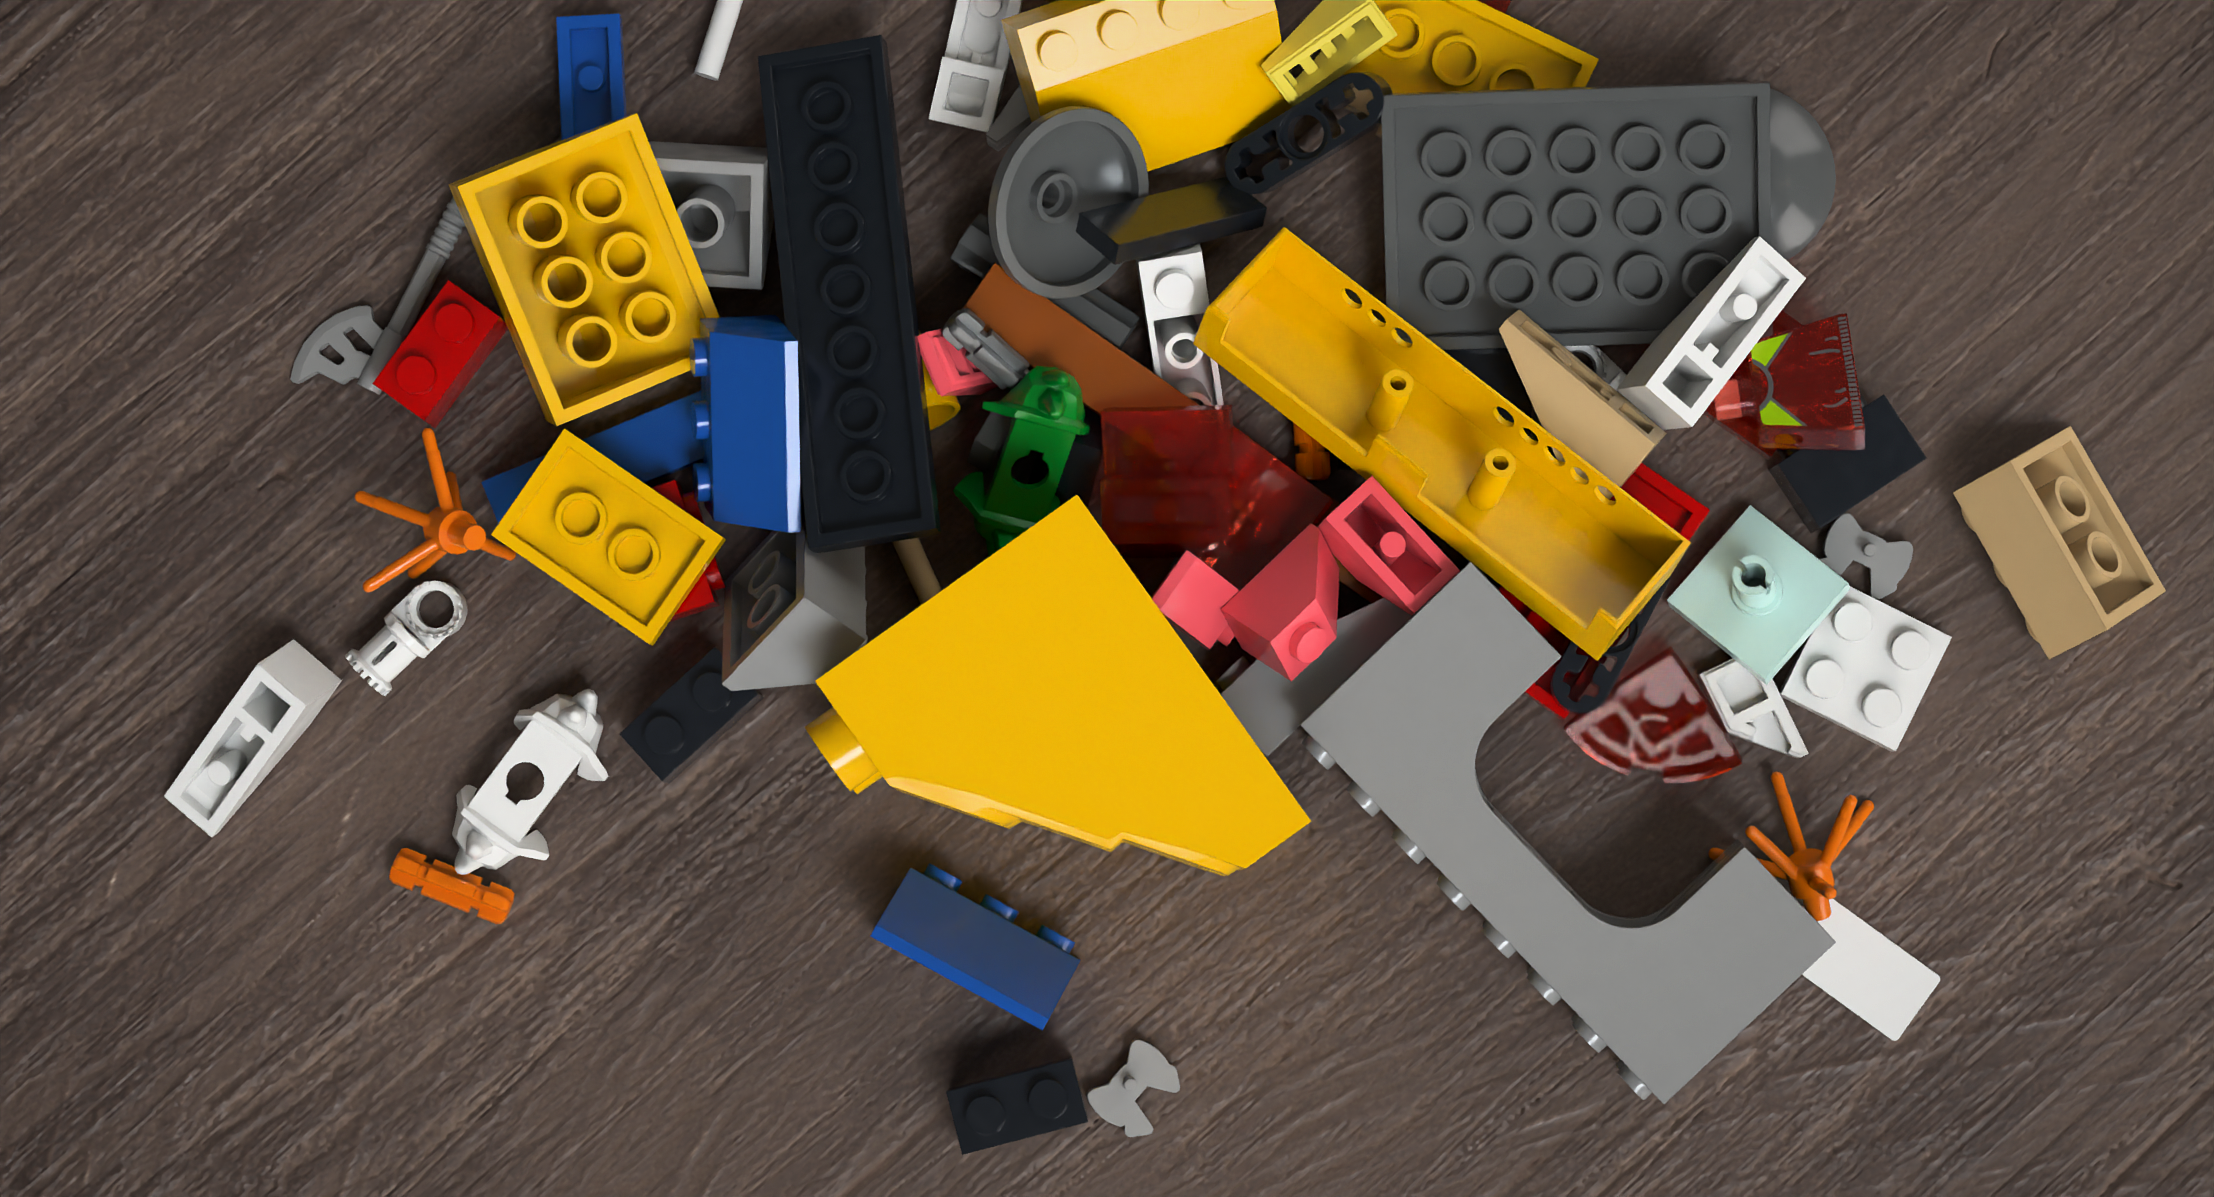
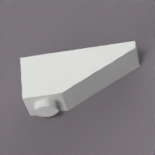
[1617,236,1806,430]
[164,639,342,837]

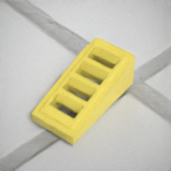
[1261,0,1398,107]

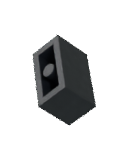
[1769,394,1927,533]
[619,647,764,784]
[946,1057,1088,1155]

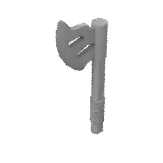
[290,197,465,395]

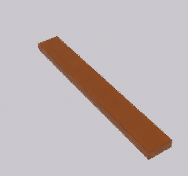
[962,262,1384,604]

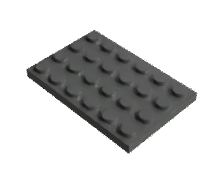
[1381,81,1773,350]

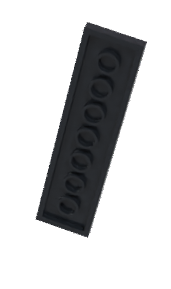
[758,35,941,553]

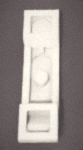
[929,0,1023,133]

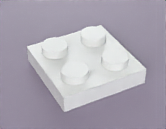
[1779,586,1952,752]

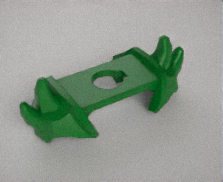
[953,366,1090,557]

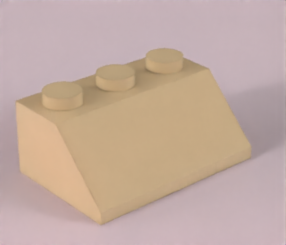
[1953,426,2166,659]

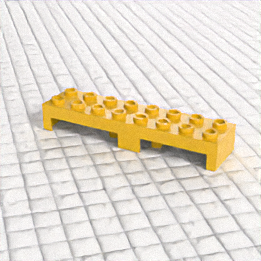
[1193,227,1691,661]

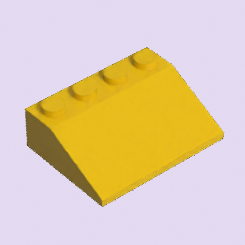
[1001,0,1292,172]
[449,113,720,426]

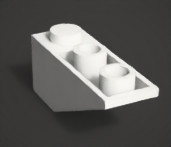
[1136,243,1226,423]

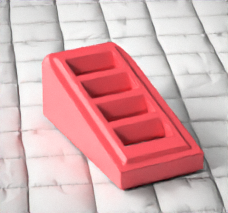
[917,329,998,396]

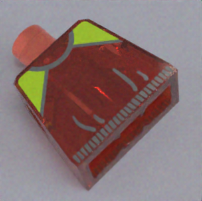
[1714,313,1865,450]

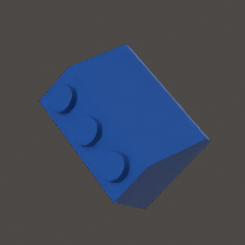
[689,315,801,533]
[870,863,1081,1031]

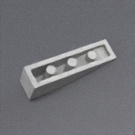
[1216,577,1454,757]

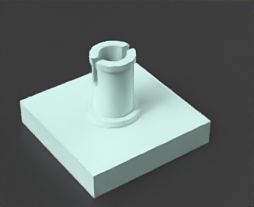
[1667,505,1850,685]

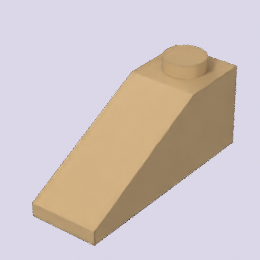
[1499,309,1667,500]

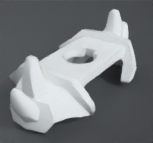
[452,689,608,875]

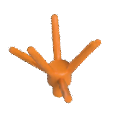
[354,428,516,593]
[1708,771,1874,921]

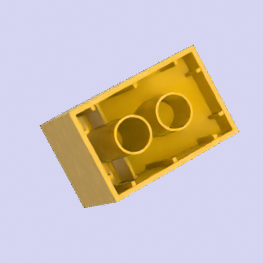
[805,495,1312,876]

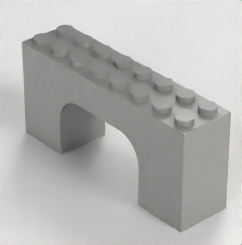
[1301,562,1836,1104]

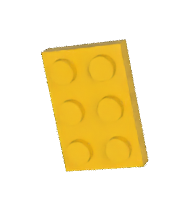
[491,428,726,646]

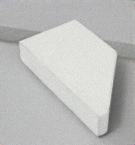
[1697,659,1809,758]

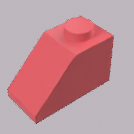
[1318,476,1460,616]
[1221,523,1340,682]
[1151,550,1240,650]

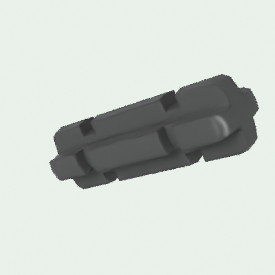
[942,308,1029,391]

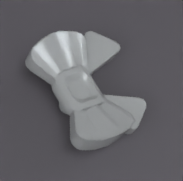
[1819,513,1913,600]
[1086,1038,1180,1137]

